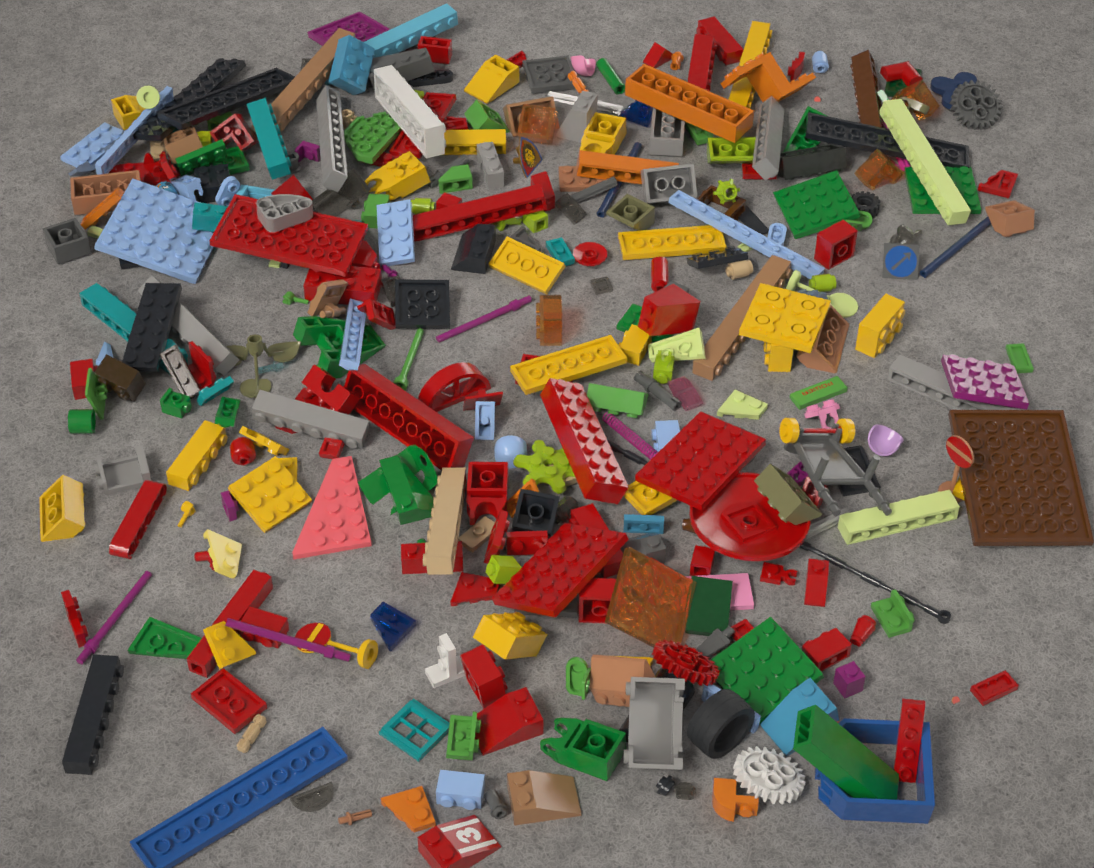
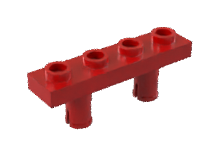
[893,698,925,783]

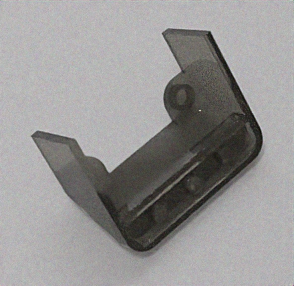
[312,168,371,217]

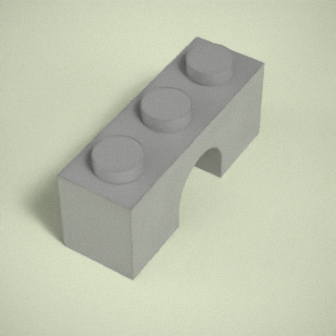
[477,142,504,189]

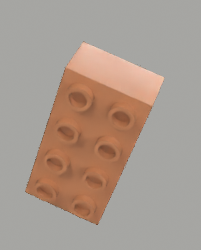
[70,170,141,215]

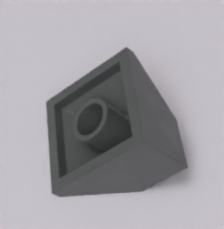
[620,533,666,573]

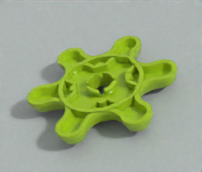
[513,440,575,494]

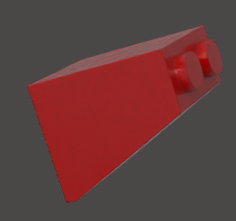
[638,284,701,336]

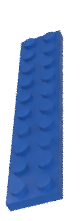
[130,727,348,868]

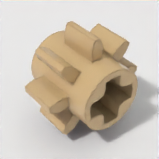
[342,109,357,129]

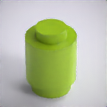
[411,198,436,215]
[809,274,836,292]

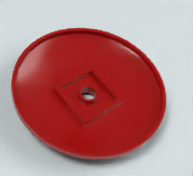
[689,472,811,561]

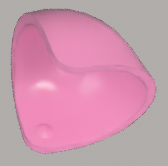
[570,55,596,77]

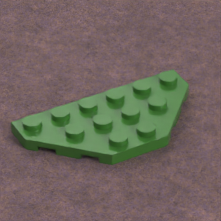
[344,111,402,164]

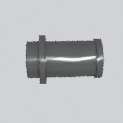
[484,789,507,819]

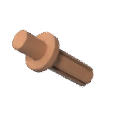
[338,809,372,826]

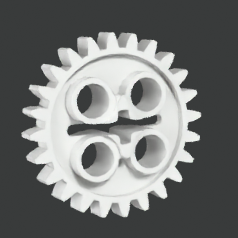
[733,746,806,805]

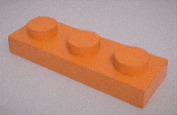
[80,187,124,230]

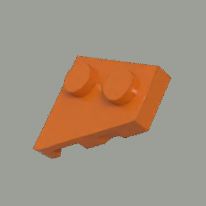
[381,786,436,833]

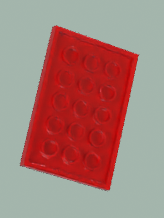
[635,411,766,511]
[492,523,629,618]

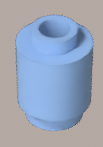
[812,51,829,73]

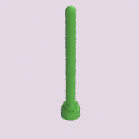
[393,328,424,391]

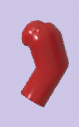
[194,551,215,571]

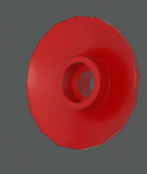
[573,242,607,266]

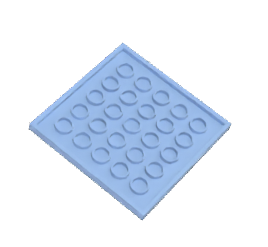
[94,178,214,284]

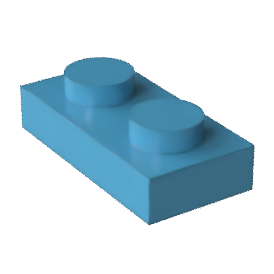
[623,514,664,534]

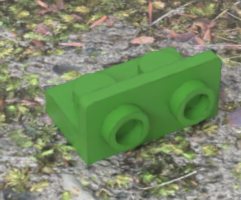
[871,589,915,638]

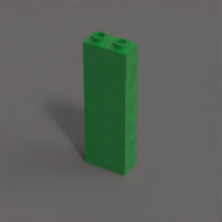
[793,705,899,800]

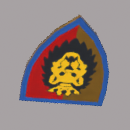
[513,137,543,178]

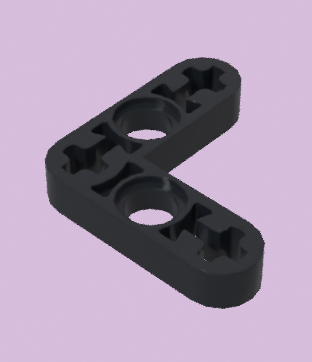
[407,69,453,87]

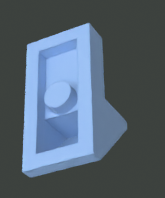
[475,401,495,440]

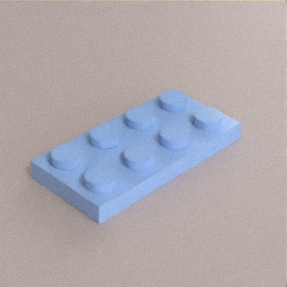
[60,122,124,168]
[377,199,415,267]

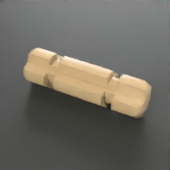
[237,714,266,753]

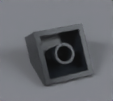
[512,489,560,540]

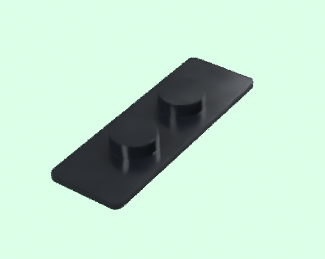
[729,205,769,235]

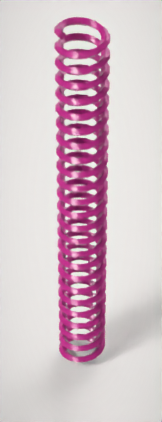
[603,412,658,460]

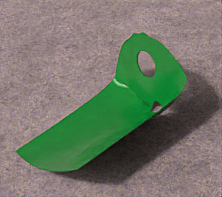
[358,445,438,515]

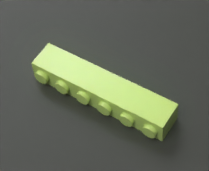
[838,490,960,545]

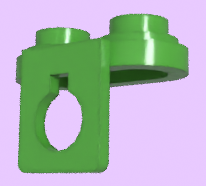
[845,210,872,231]
[566,657,591,700]

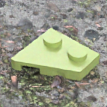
[717,390,768,420]

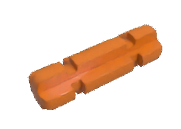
[568,71,589,93]

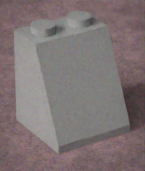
[555,91,598,143]

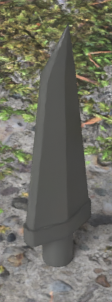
[696,626,735,657]

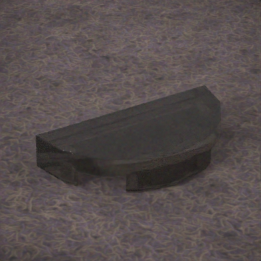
[290,781,334,812]

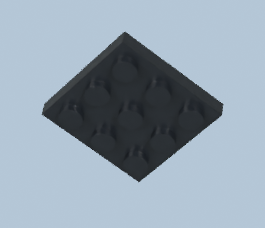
[395,279,450,329]

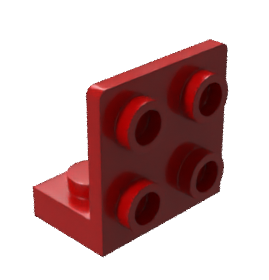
[188,341,216,396]

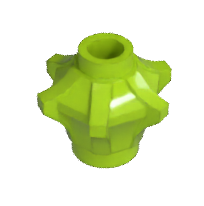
[713,178,740,204]

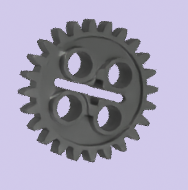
[950,80,1003,130]

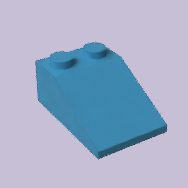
[760,678,839,757]

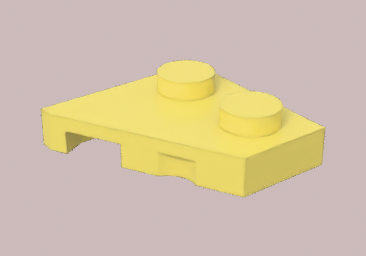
[203,529,242,578]

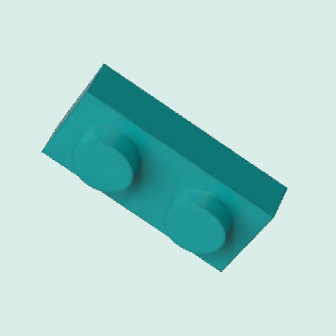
[546,237,575,266]
[196,376,234,406]

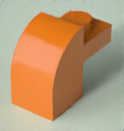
[712,778,759,822]

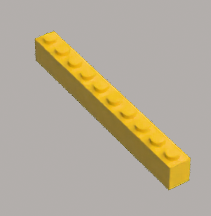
[728,21,773,109]

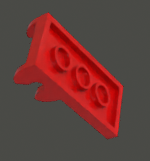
[109,151,171,186]

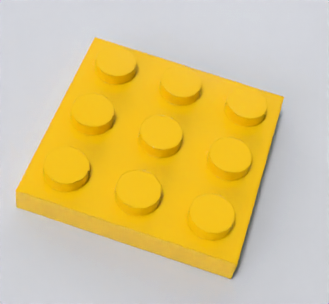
[228,456,312,533]

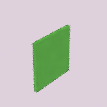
[85,368,108,420]

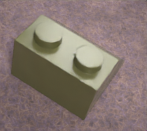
[606,194,655,231]

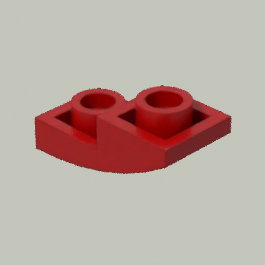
[787,52,805,82]

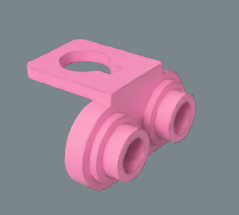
[804,399,840,428]

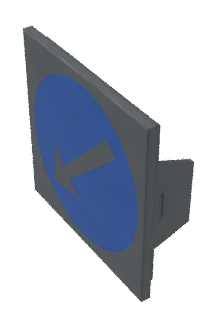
[882,243,920,280]

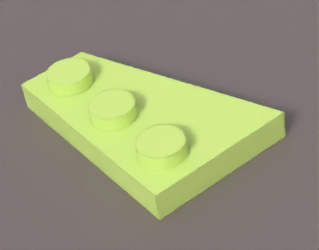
[648,328,706,363]

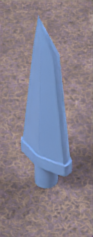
[96,342,113,366]

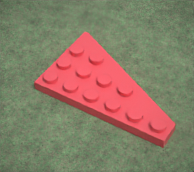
[292,456,371,559]

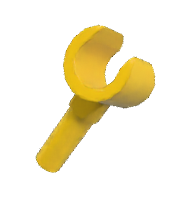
[177,501,195,528]

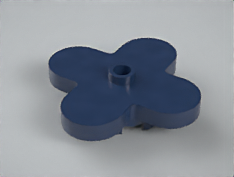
[930,72,986,109]

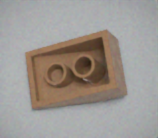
[163,125,203,164]
[507,770,581,826]

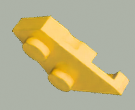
[203,621,256,669]

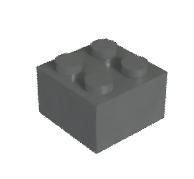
[42,218,91,264]

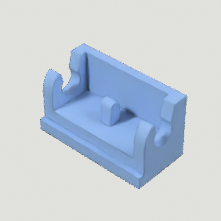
[171,175,203,201]

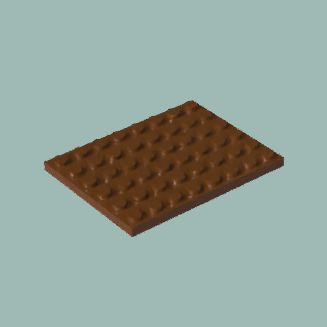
[948,410,1094,546]

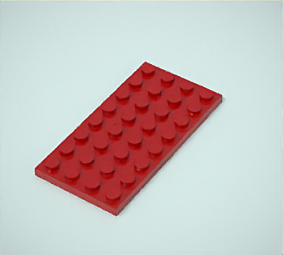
[209,194,368,277]

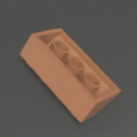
[796,304,849,373]

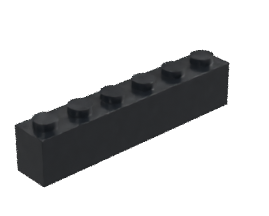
[62,654,124,775]

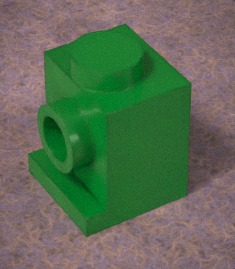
[160,388,192,419]

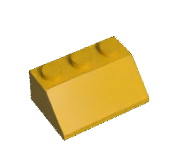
[39,475,85,542]

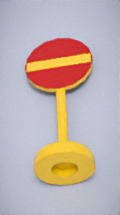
[295,622,378,669]

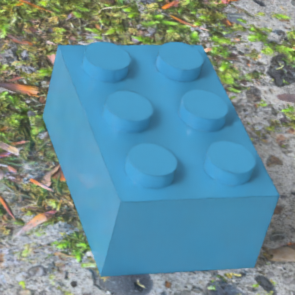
[328,35,375,95]

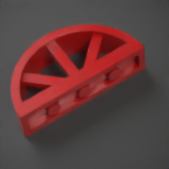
[418,362,491,412]

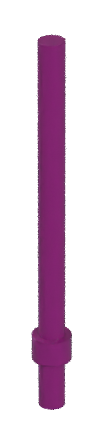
[436,295,532,343]
[76,571,152,665]
[225,618,351,662]

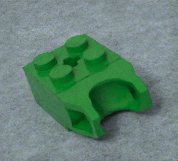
[540,717,626,781]

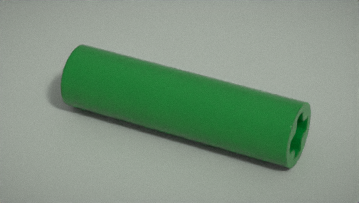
[596,58,625,95]

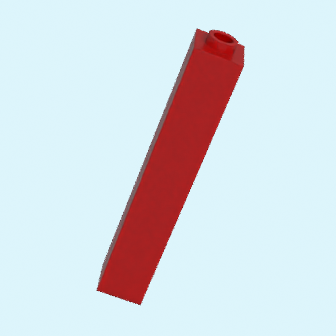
[187,569,273,678]

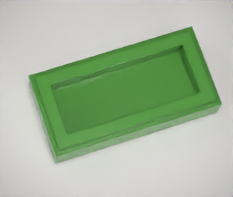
[1005,343,1034,374]

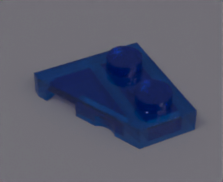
[619,100,653,128]
[370,602,416,651]

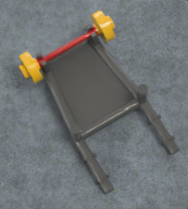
[779,418,892,516]

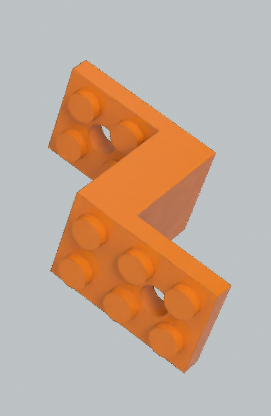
[720,52,816,102]

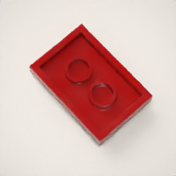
[191,668,267,734]

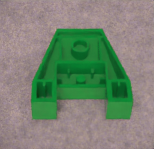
[293,316,386,378]

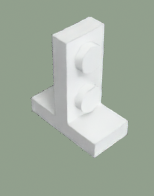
[425,633,465,688]

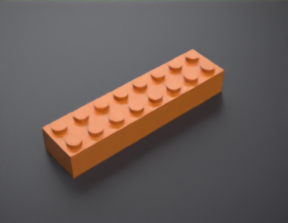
[625,64,754,143]

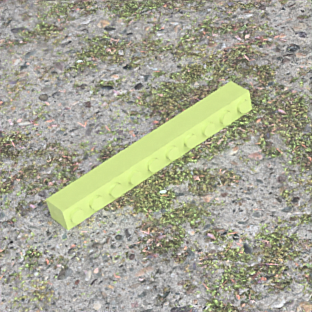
[880,99,971,225]

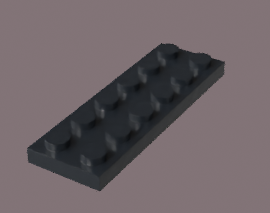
[122,283,182,372]

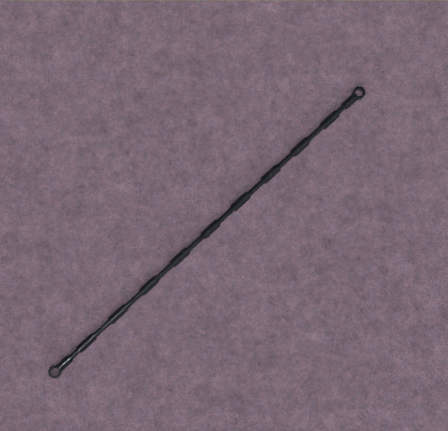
[605,435,951,624]

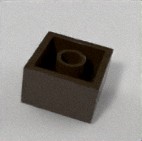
[94,354,146,402]

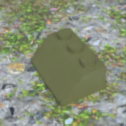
[754,463,822,525]

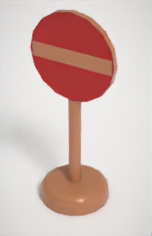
[938,435,974,503]

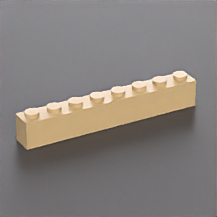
[423,468,467,575]

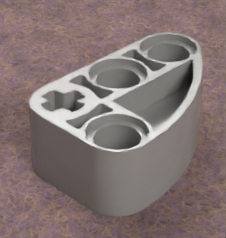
[256,194,313,232]

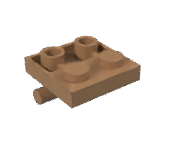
[307,279,348,318]

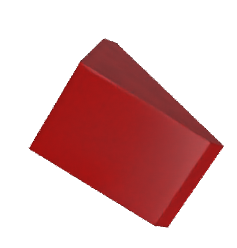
[643,42,673,69]

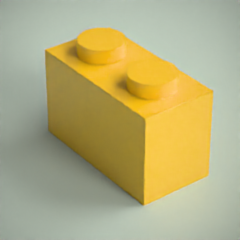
[618,324,652,366]

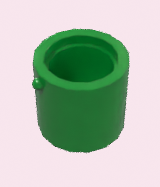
[68,409,96,434]

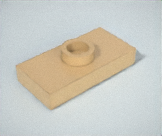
[458,516,495,553]

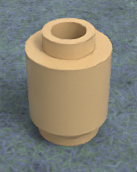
[725,260,753,280]

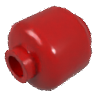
[230,437,256,466]

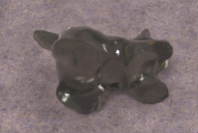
[889,224,922,244]

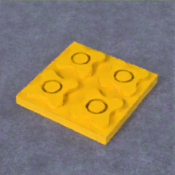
[739,283,831,353]

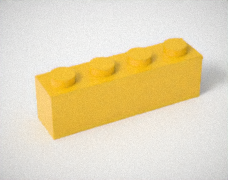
[443,129,506,155]
[166,420,228,491]

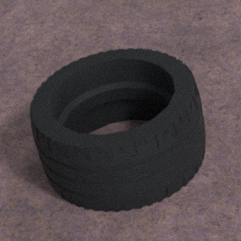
[687,689,755,759]

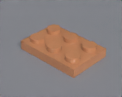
[559,166,609,192]

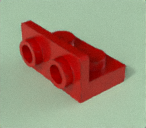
[357,299,395,330]

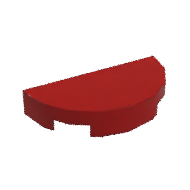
[507,51,526,68]

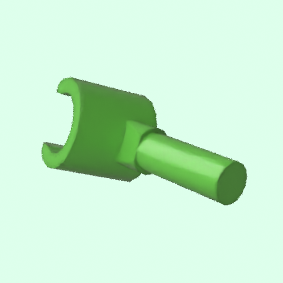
[282,291,309,305]

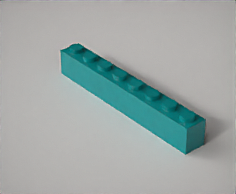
[79,283,188,376]

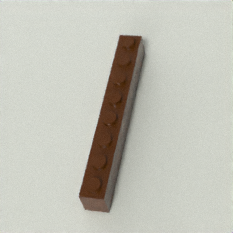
[850,49,886,128]

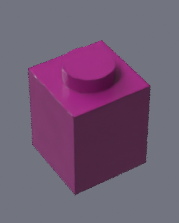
[833,661,866,699]

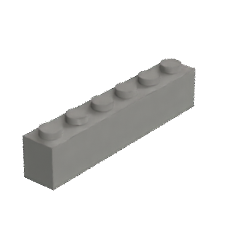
[252,390,369,449]

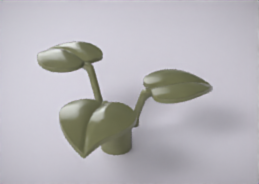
[226,334,301,398]

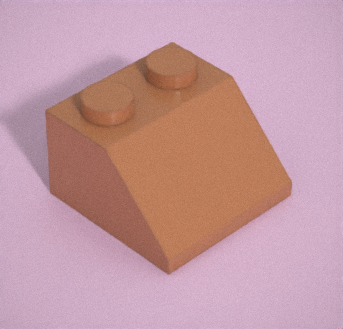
[985,200,1035,237]

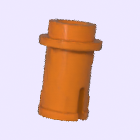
[670,51,684,70]

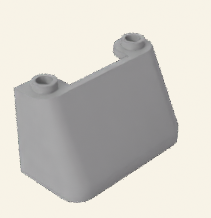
[624,677,685,770]

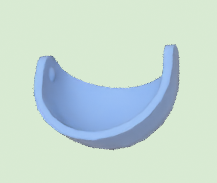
[494,435,527,469]

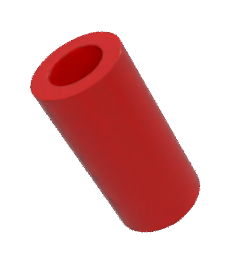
[651,256,669,292]

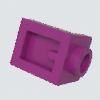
[294,140,321,163]
[220,490,239,522]

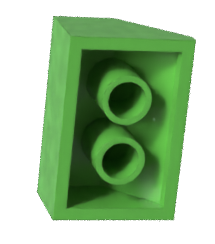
[587,383,649,418]

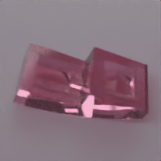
[667,376,703,411]

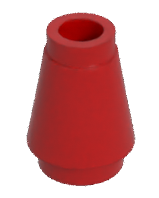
[850,615,876,647]

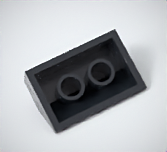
[451,223,496,274]

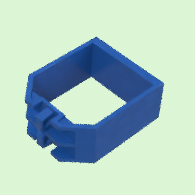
[815,718,935,824]

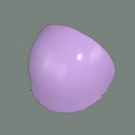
[868,424,904,456]

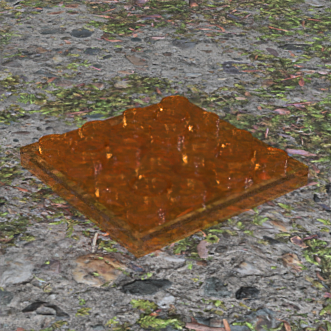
[605,547,696,648]

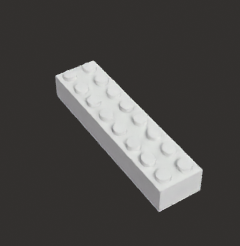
[374,65,446,158]

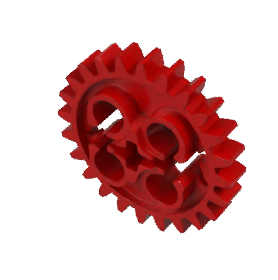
[652,639,720,686]

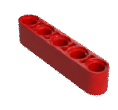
[109,480,167,559]

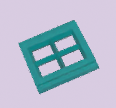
[379,698,450,762]

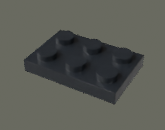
[687,246,748,269]

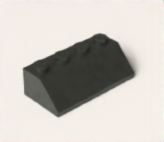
[778,144,847,180]

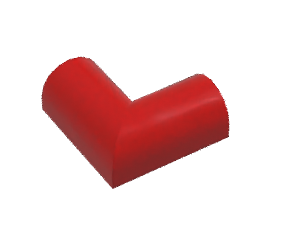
[880,61,923,88]

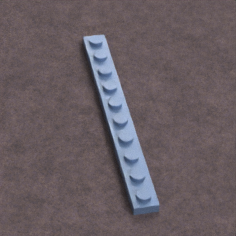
[668,190,825,279]

